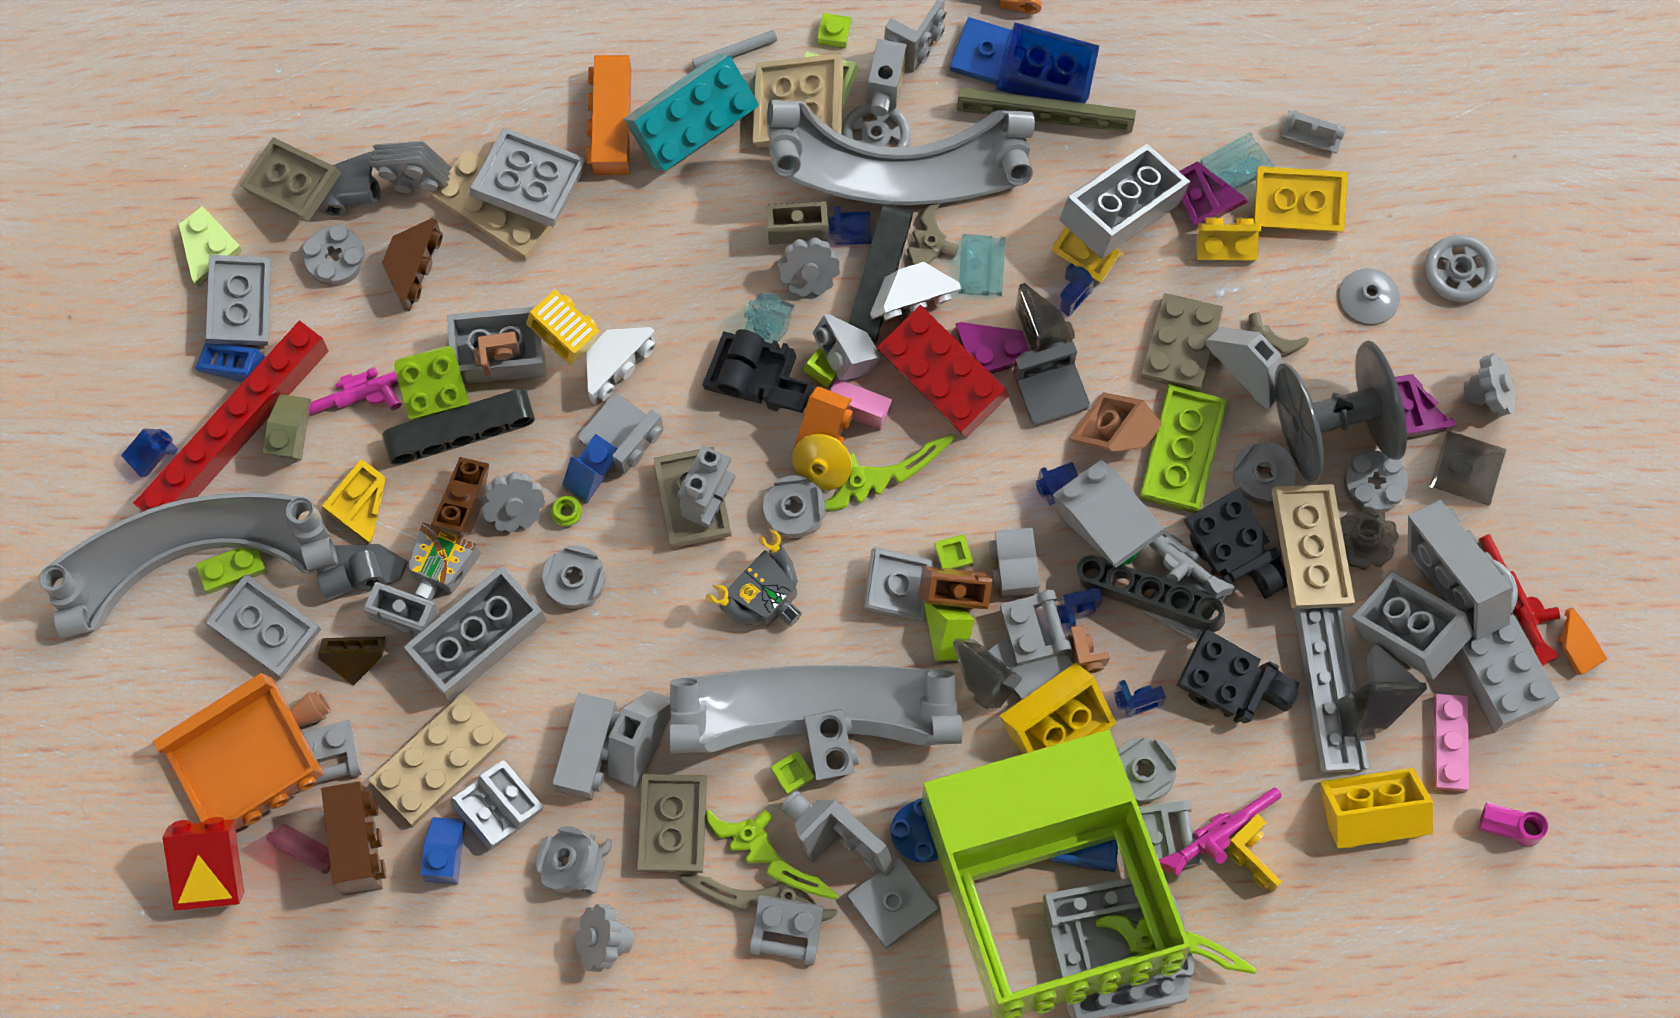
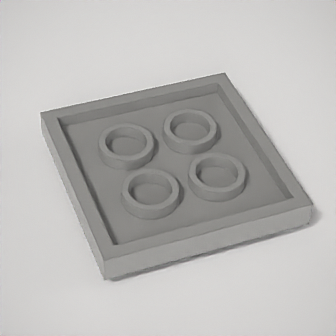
[469,128,586,227]

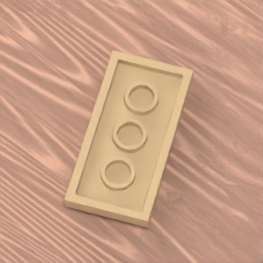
[430,150,562,261]
[1271,484,1355,609]
[369,692,508,827]

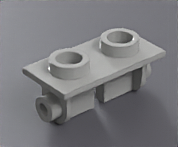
[1280,110,1346,154]

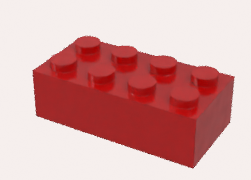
[877,304,1010,438]

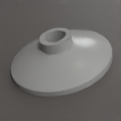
[1339,268,1400,325]

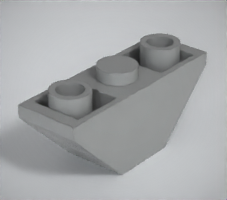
[1204,327,1282,410]
[608,691,671,788]

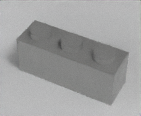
[552,693,620,800]

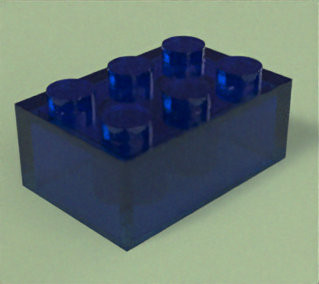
[996,22,1100,103]

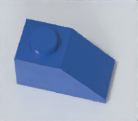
[421,817,465,884]

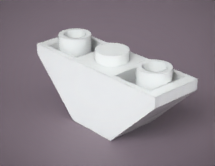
[870,262,961,321]
[586,327,657,406]

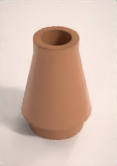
[290,690,331,728]

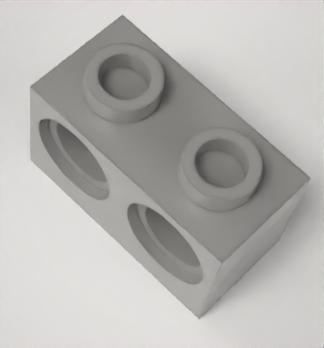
[804,709,859,780]

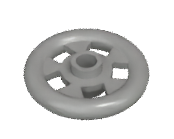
[841,103,912,147]
[1425,235,1497,302]

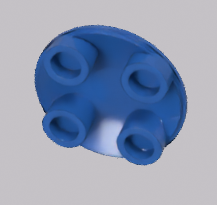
[891,798,939,863]

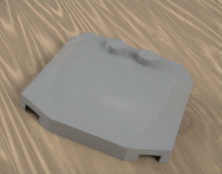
[1043,878,1195,1018]

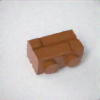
[919,566,992,609]

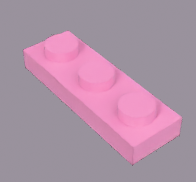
[1434,694,1469,792]

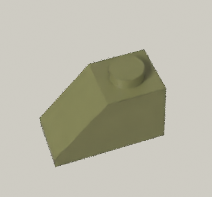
[262,394,311,460]

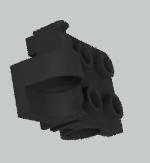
[702,329,814,413]
[1184,488,1288,599]
[1176,629,1300,724]

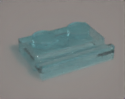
[1200,132,1274,190]
[958,234,1005,297]

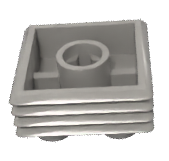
[369,140,452,193]

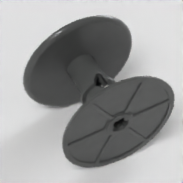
[1275,340,1407,483]

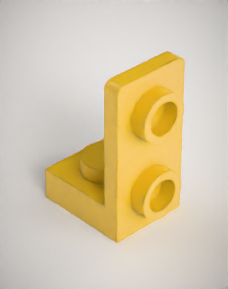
[1227,813,1282,892]

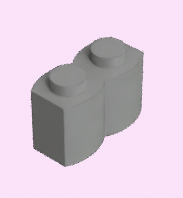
[989,528,1040,597]

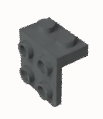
[1013,341,1090,425]

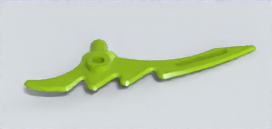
[825,434,955,511]
[705,810,838,900]
[1096,915,1256,974]

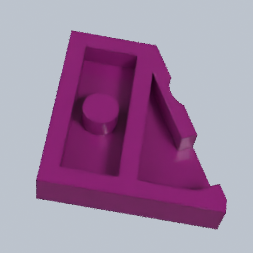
[1179,161,1248,228]
[955,322,1030,374]
[1395,374,1457,437]

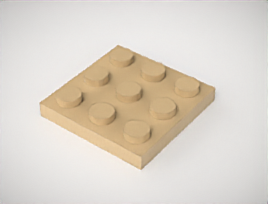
[753,53,844,148]

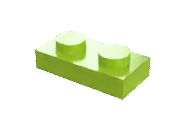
[196,547,267,594]

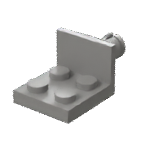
[781,791,895,876]

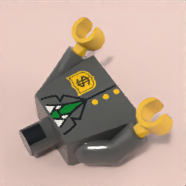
[706,529,802,627]

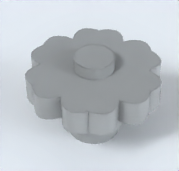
[778,238,840,297]
[1464,353,1517,417]
[480,472,545,532]
[576,904,633,972]

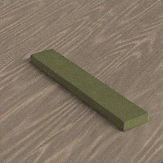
[957,87,1136,133]

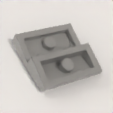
[450,760,544,851]

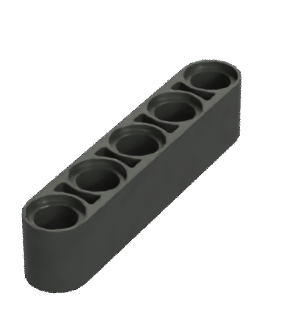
[848,204,913,345]
[382,389,535,465]
[1077,555,1226,632]

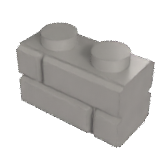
[364,582,439,636]

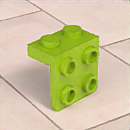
[394,346,469,419]

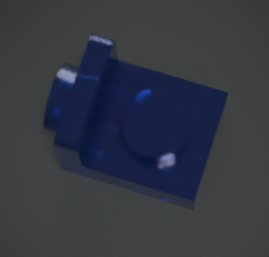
[828,206,871,245]
[1060,263,1094,317]
[121,429,178,477]
[1035,462,1079,506]
[1057,588,1103,632]
[1114,679,1166,718]

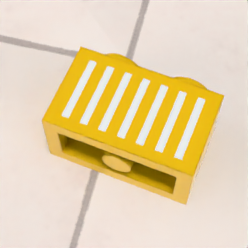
[526,289,600,366]

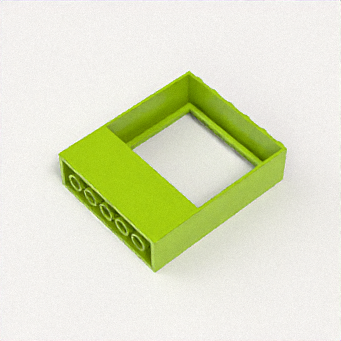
[921,729,1191,1018]

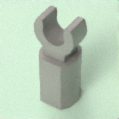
[579,834,612,894]

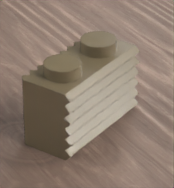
[766,200,828,245]

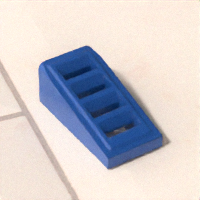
[195,342,265,382]

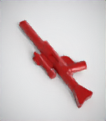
[1479,534,1560,667]

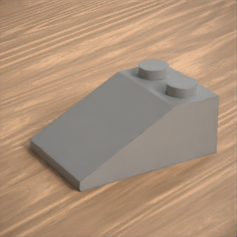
[1053,460,1165,568]

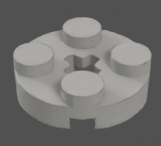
[303,224,365,286]
[1233,442,1296,505]
[1344,451,1408,513]
[763,475,826,538]
[542,545,606,609]
[1118,737,1176,803]
[536,826,599,893]

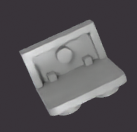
[884,0,947,72]
[579,394,663,475]

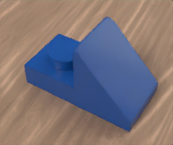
[562,433,618,503]

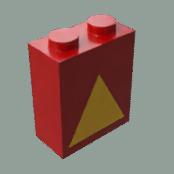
[162,817,245,911]

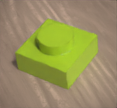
[817,13,851,48]
[802,346,836,388]
[934,534,973,570]
[771,750,815,796]

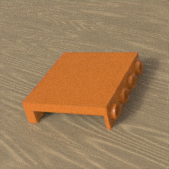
[153,673,325,830]

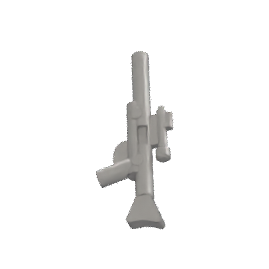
[1149,532,1234,598]

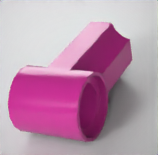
[1479,802,1548,847]

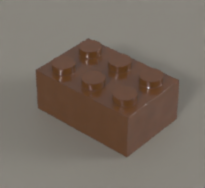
[321,781,387,896]

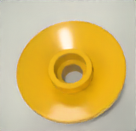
[792,434,852,490]

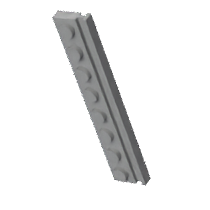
[1294,607,1369,773]

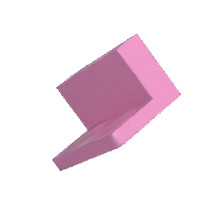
[830,378,892,430]

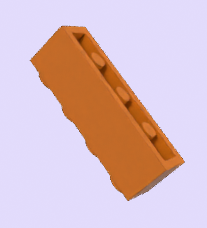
[586,55,632,175]

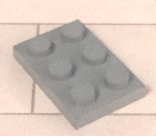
[206,255,271,346]
[206,574,321,679]

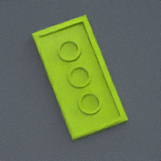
[1139,384,1228,513]

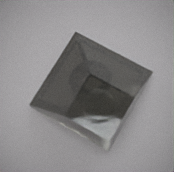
[1015,283,1075,352]
[1430,430,1506,506]
[953,638,1022,709]
[1337,682,1427,741]

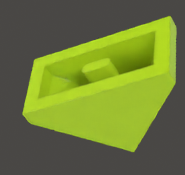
[924,602,975,662]

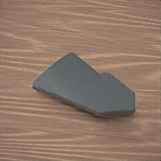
[318,152,381,216]
[317,544,408,600]

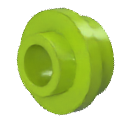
[551,496,582,527]

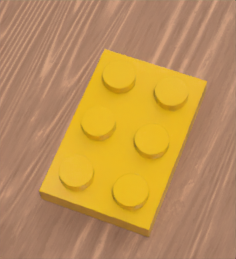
[1253,166,1348,233]

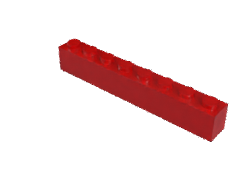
[133,320,329,513]

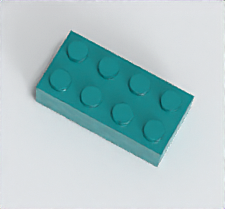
[623,53,760,171]

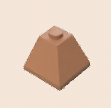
[1069,392,1162,451]

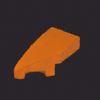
[1557,608,1607,675]

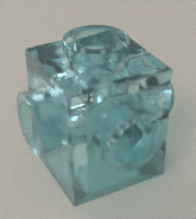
[744,293,795,342]

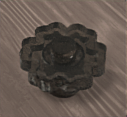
[1340,506,1399,570]

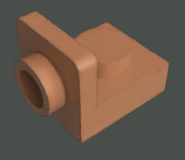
[474,332,520,376]
[1068,625,1110,674]

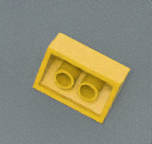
[999,662,1117,754]
[1320,767,1433,848]

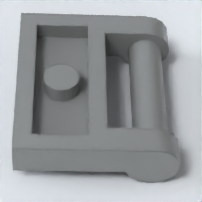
[1000,590,1072,666]
[302,720,362,783]
[1139,800,1202,868]
[750,895,824,965]

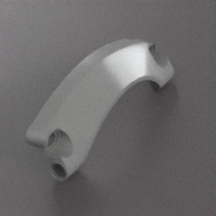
[767,100,1035,205]
[39,492,338,639]
[670,665,962,754]

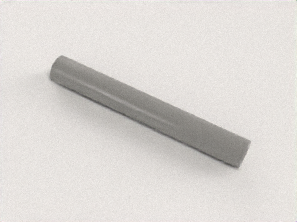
[692,30,777,69]

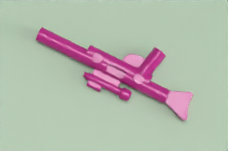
[309,367,401,416]
[1158,787,1282,876]

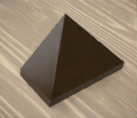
[318,636,386,686]

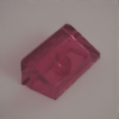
[266,824,331,874]

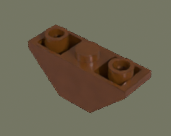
[382,218,443,311]
[431,457,489,536]

